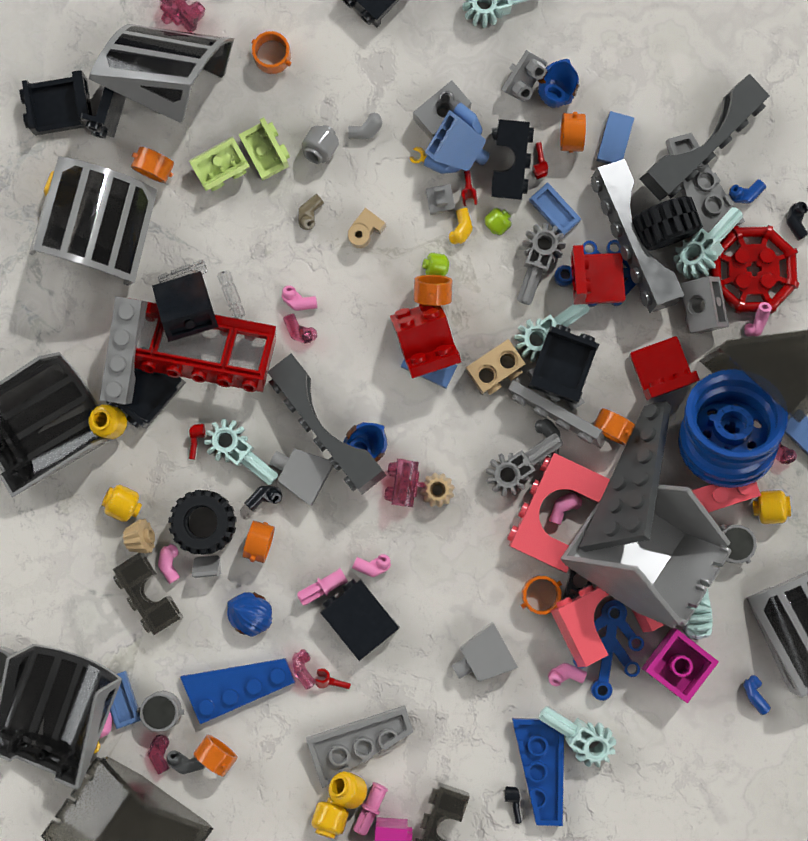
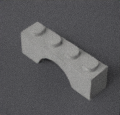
[100,296,148,404]

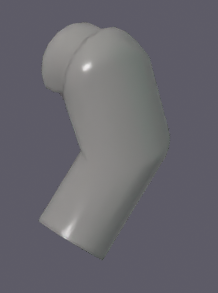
[348,113,382,139]

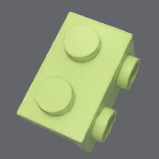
[239,117,290,181]
[189,136,250,191]

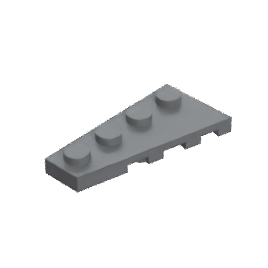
[665,133,745,233]
[508,380,606,448]
[306,705,413,788]

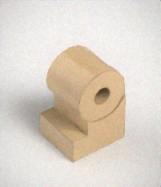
[348,208,386,248]

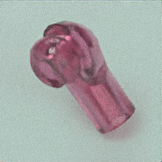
[283,313,317,344]
[775,443,797,464]
[292,649,315,690]
[148,735,169,775]

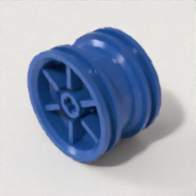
[678,369,788,488]

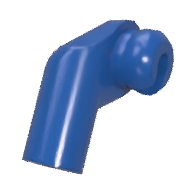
[729,179,767,204]
[743,675,771,715]

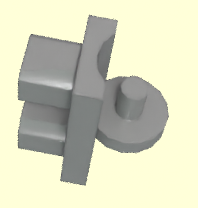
[502,50,547,102]

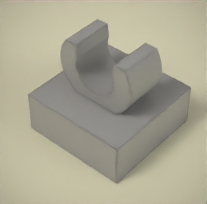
[426,184,455,215]

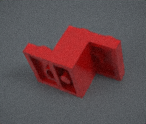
[390,304,462,378]

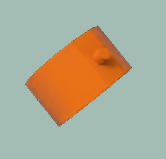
[251,31,292,74]
[560,112,586,153]
[131,147,175,183]
[414,275,453,306]
[593,408,636,445]
[242,521,275,563]
[521,575,562,615]
[193,735,238,777]

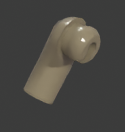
[298,194,324,230]

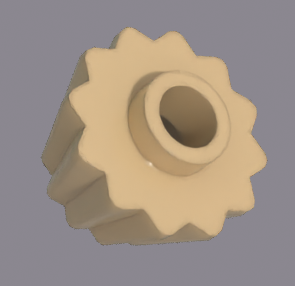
[420,473,455,508]
[123,519,155,554]

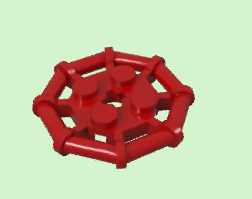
[711,225,800,314]

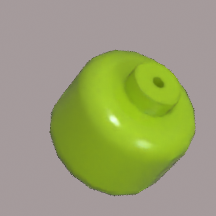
[485,208,512,235]
[422,253,449,276]

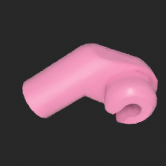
[282,286,317,311]

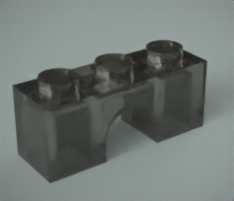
[112,553,183,636]
[415,782,470,841]

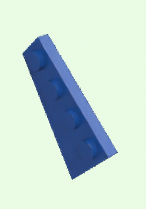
[180,658,296,724]
[512,718,564,826]

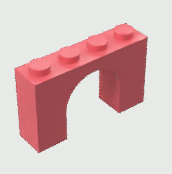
[507,453,610,573]
[551,585,665,667]

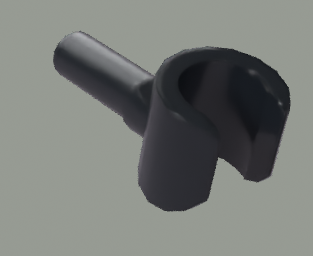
[505,786,522,824]

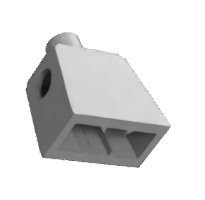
[270,449,333,506]
[452,622,518,681]

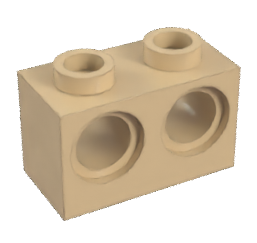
[465,339,526,395]

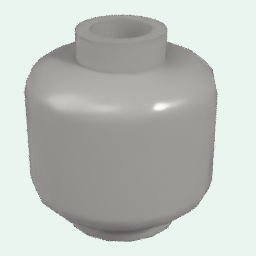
[301,125,339,164]

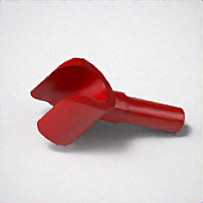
[532,142,548,179]
[461,170,478,206]
[189,424,205,460]
[315,669,351,689]

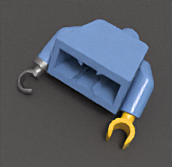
[409,91,490,174]

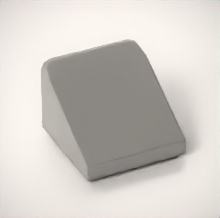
[192,555,221,578]

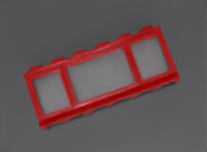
[125,297,276,392]

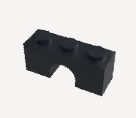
[491,119,534,200]

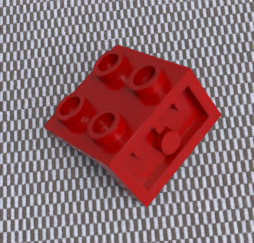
[570,245,626,305]
[630,336,700,400]

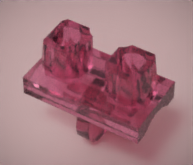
[160,0,205,33]
[384,458,426,508]

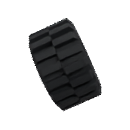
[632,196,703,251]
[168,490,237,555]

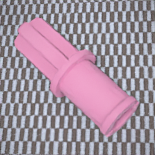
[297,568,348,606]
[353,782,388,835]

